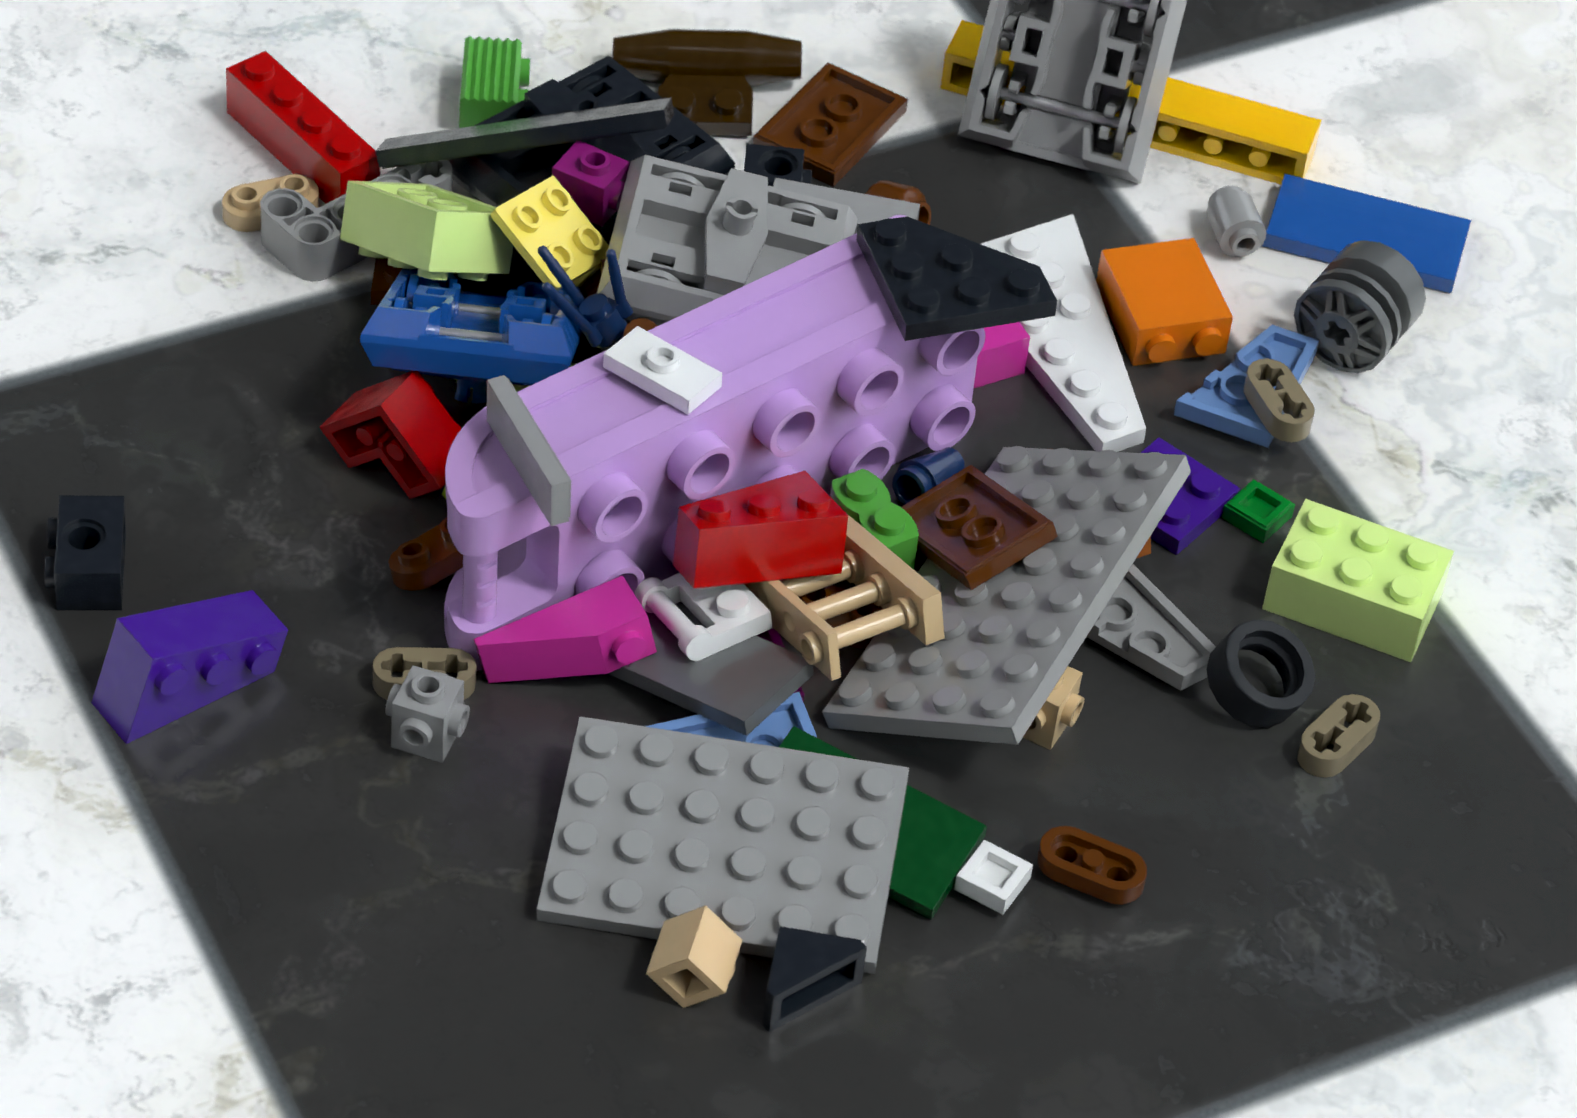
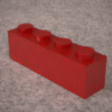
[226,50,380,204]

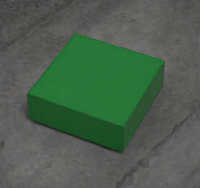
[1222,479,1295,544]

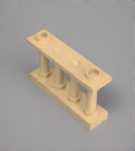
[744,516,945,681]

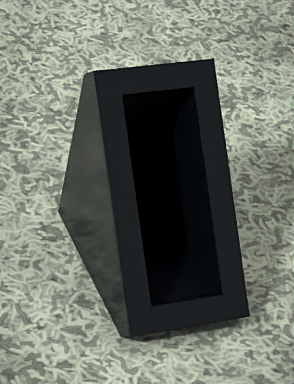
[763,926,867,1033]

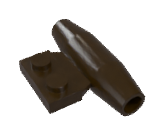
[612,29,802,136]

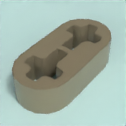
[1243,358,1315,442]
[372,647,477,700]
[1297,694,1380,778]

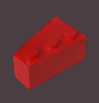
[673,470,849,589]

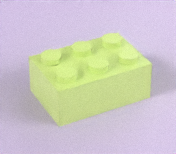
[340,181,513,281]
[1262,499,1454,662]

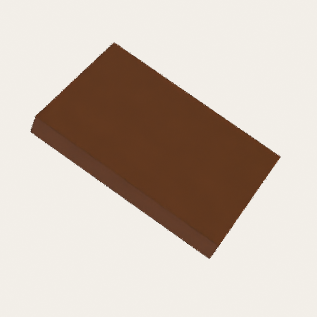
[753,62,908,187]
[901,465,1058,590]

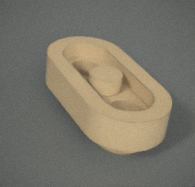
[222,174,319,232]

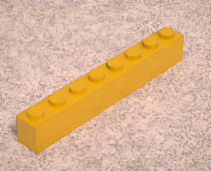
[940,20,1322,185]

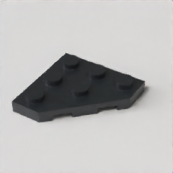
[856,216,1057,341]

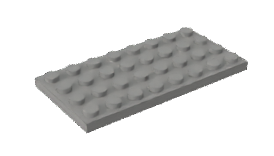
[822,446,1191,745]

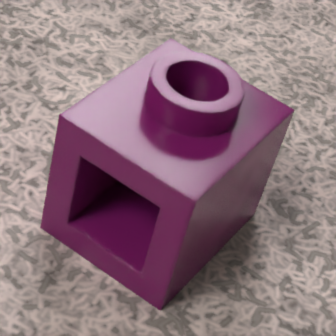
[552,141,629,227]

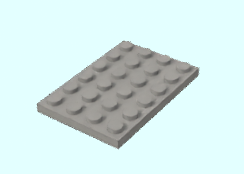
[537,716,909,974]

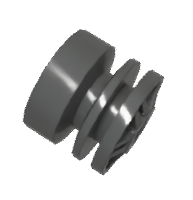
[1294,240,1426,373]

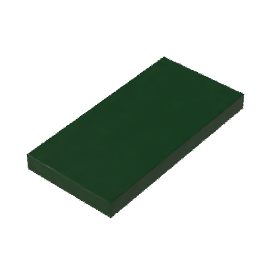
[779,726,987,920]

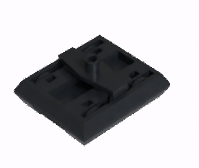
[448,56,735,244]

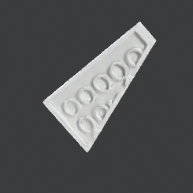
[982,214,1146,452]

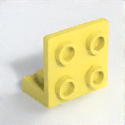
[491,175,609,291]

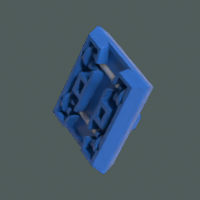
[360,268,583,403]

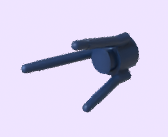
[538,246,633,348]

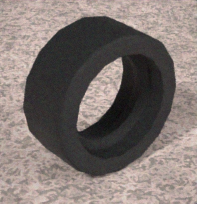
[1206,619,1315,728]

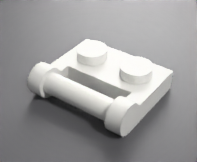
[634,573,772,661]

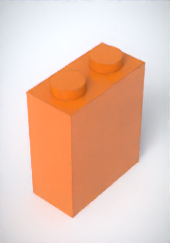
[1096,238,1233,366]

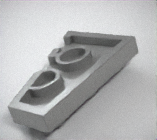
[1087,564,1216,691]

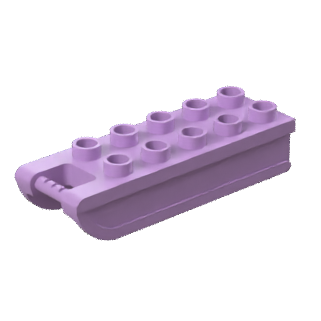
[444,215,986,671]

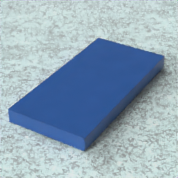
[1263,174,1471,293]

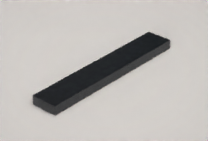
[376,98,674,169]

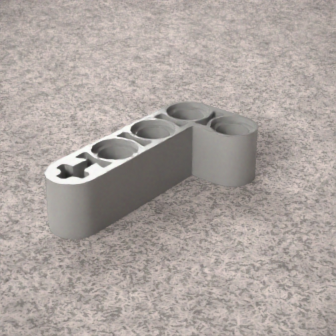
[260,160,452,282]

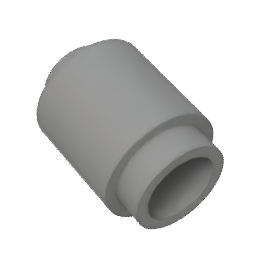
[1207,186,1266,257]

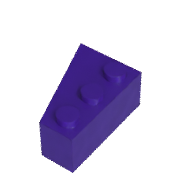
[91,590,288,744]

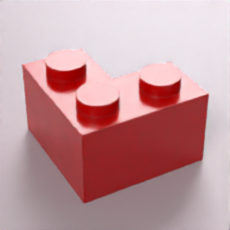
[319,371,462,499]

